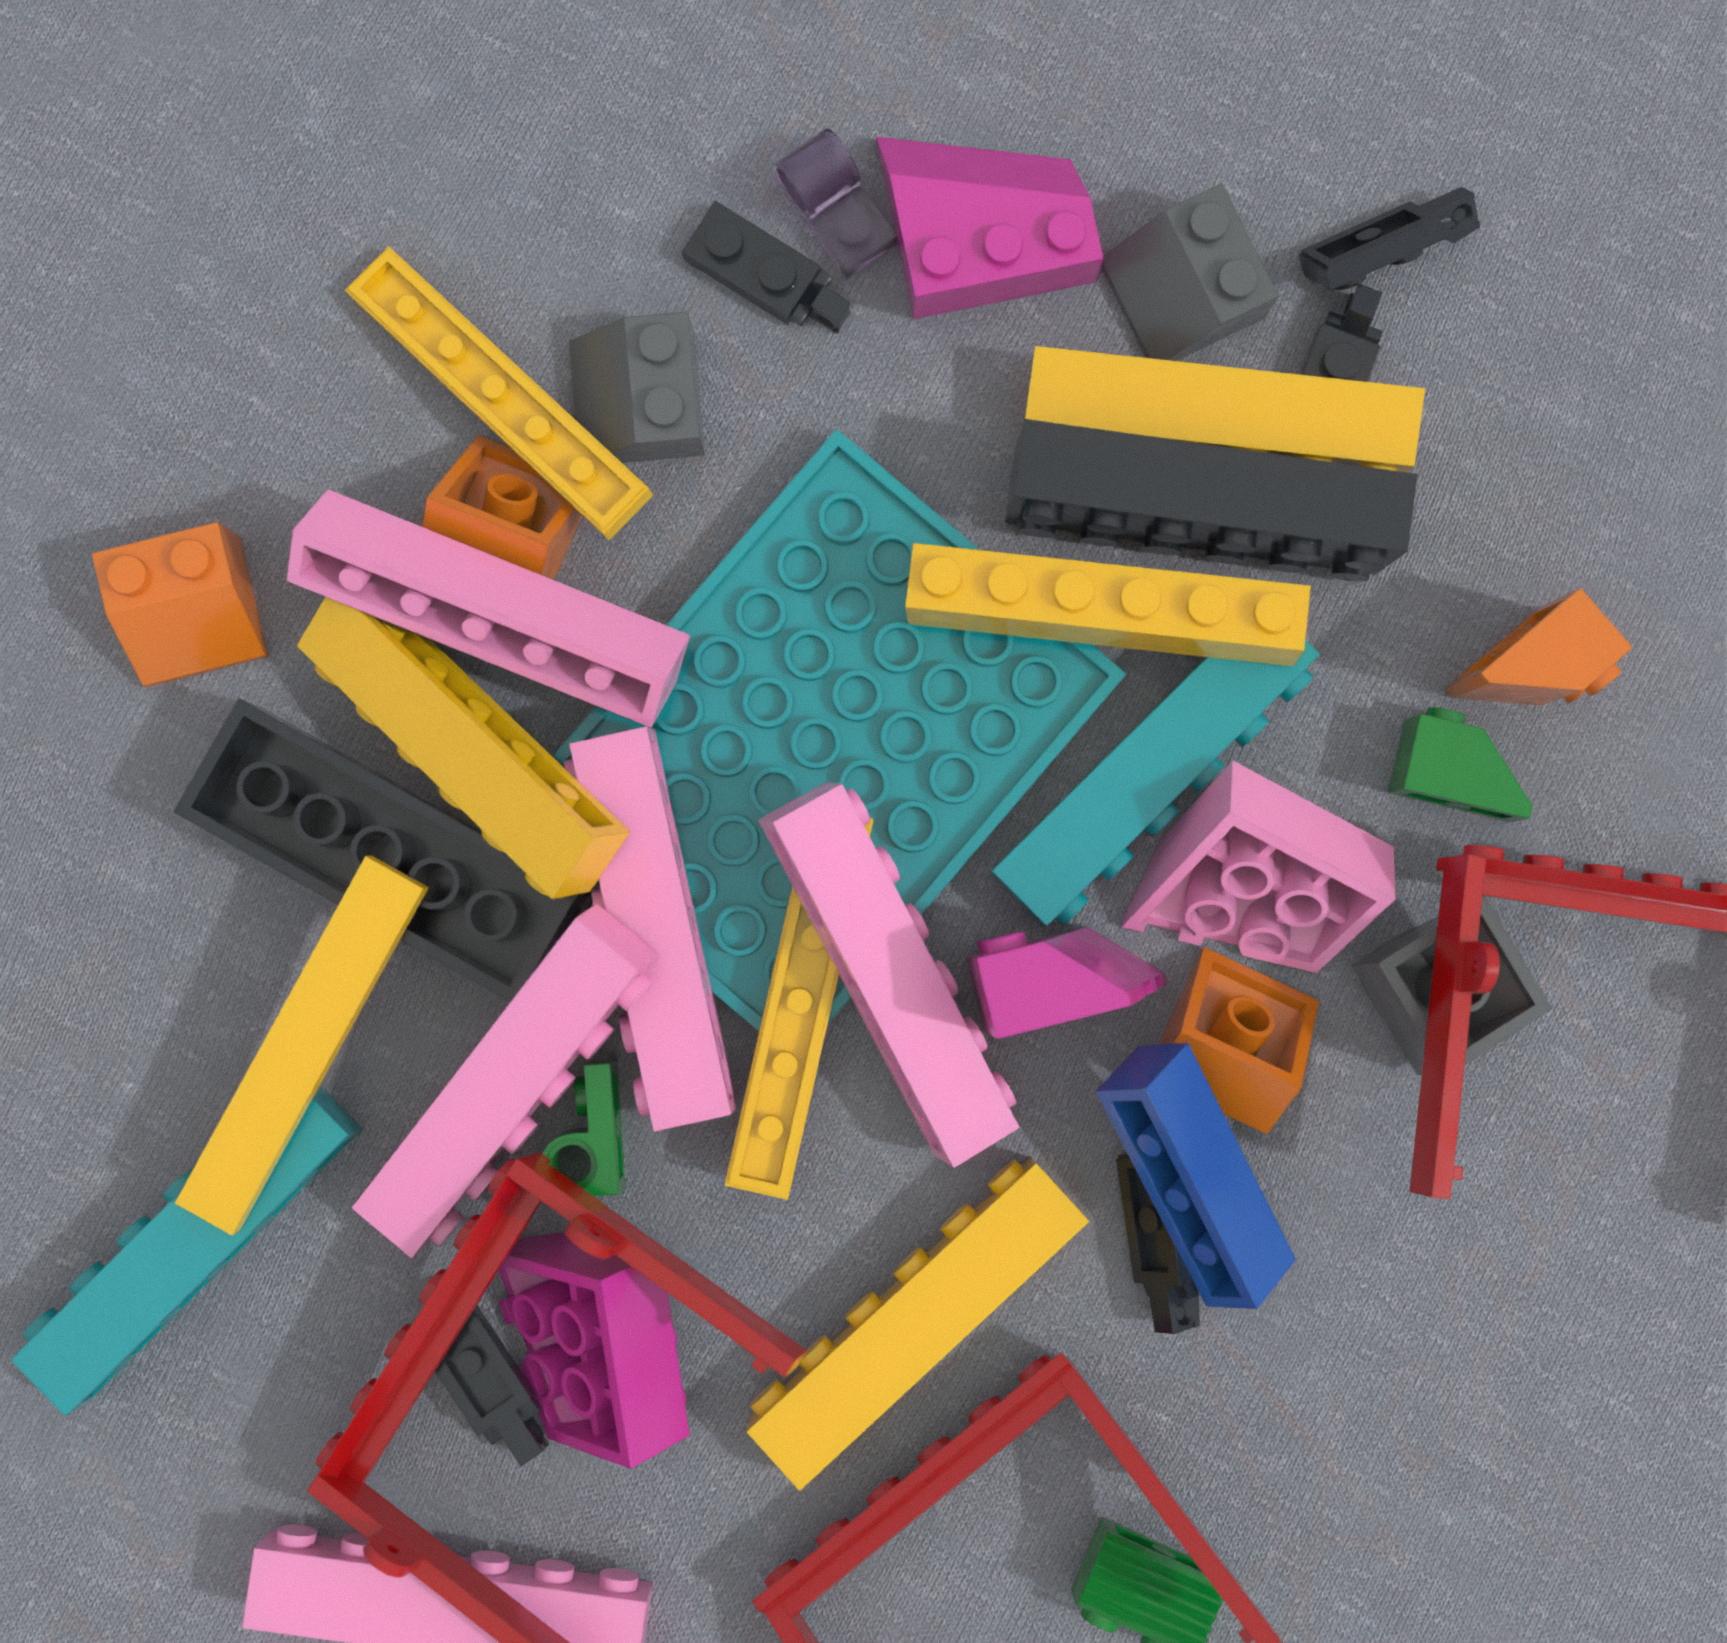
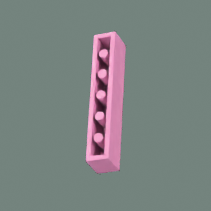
[286,489,690,728]
[564,727,737,1131]
[758,782,1020,1168]
[352,904,658,1258]
[242,1524,653,1643]

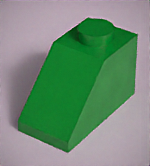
[1388,707,1533,822]

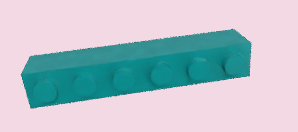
[988,639,1320,927]
[11,1085,363,1416]

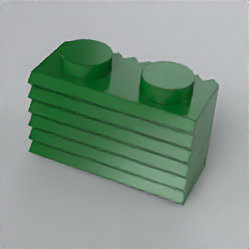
[1071,1517,1223,1643]

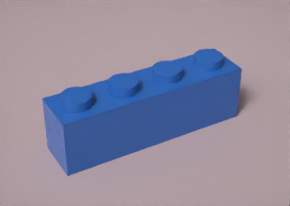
[1096,1043,1296,1309]

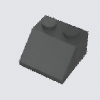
[1101,183,1279,361]
[569,311,705,463]
[1352,896,1552,1075]

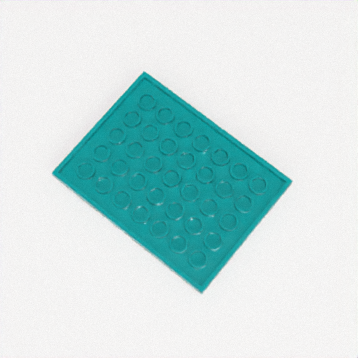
[552,429,1126,1032]

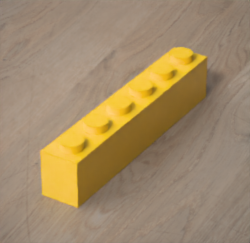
[1025,346,1425,473]
[905,543,1311,667]
[297,597,630,899]
[746,1157,1090,1491]

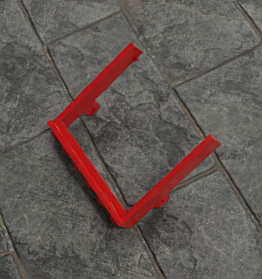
[1409,845,1727,1200]
[307,1152,807,1643]
[752,1353,1284,1643]

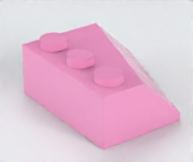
[1122,761,1396,973]

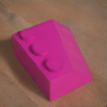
[876,137,1104,319]
[966,927,1168,1039]
[498,1232,690,1469]

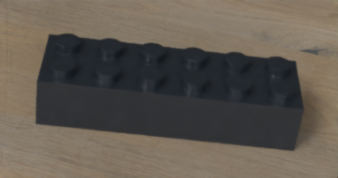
[1005,419,1418,582]
[173,698,589,1002]

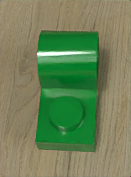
[543,1060,626,1196]

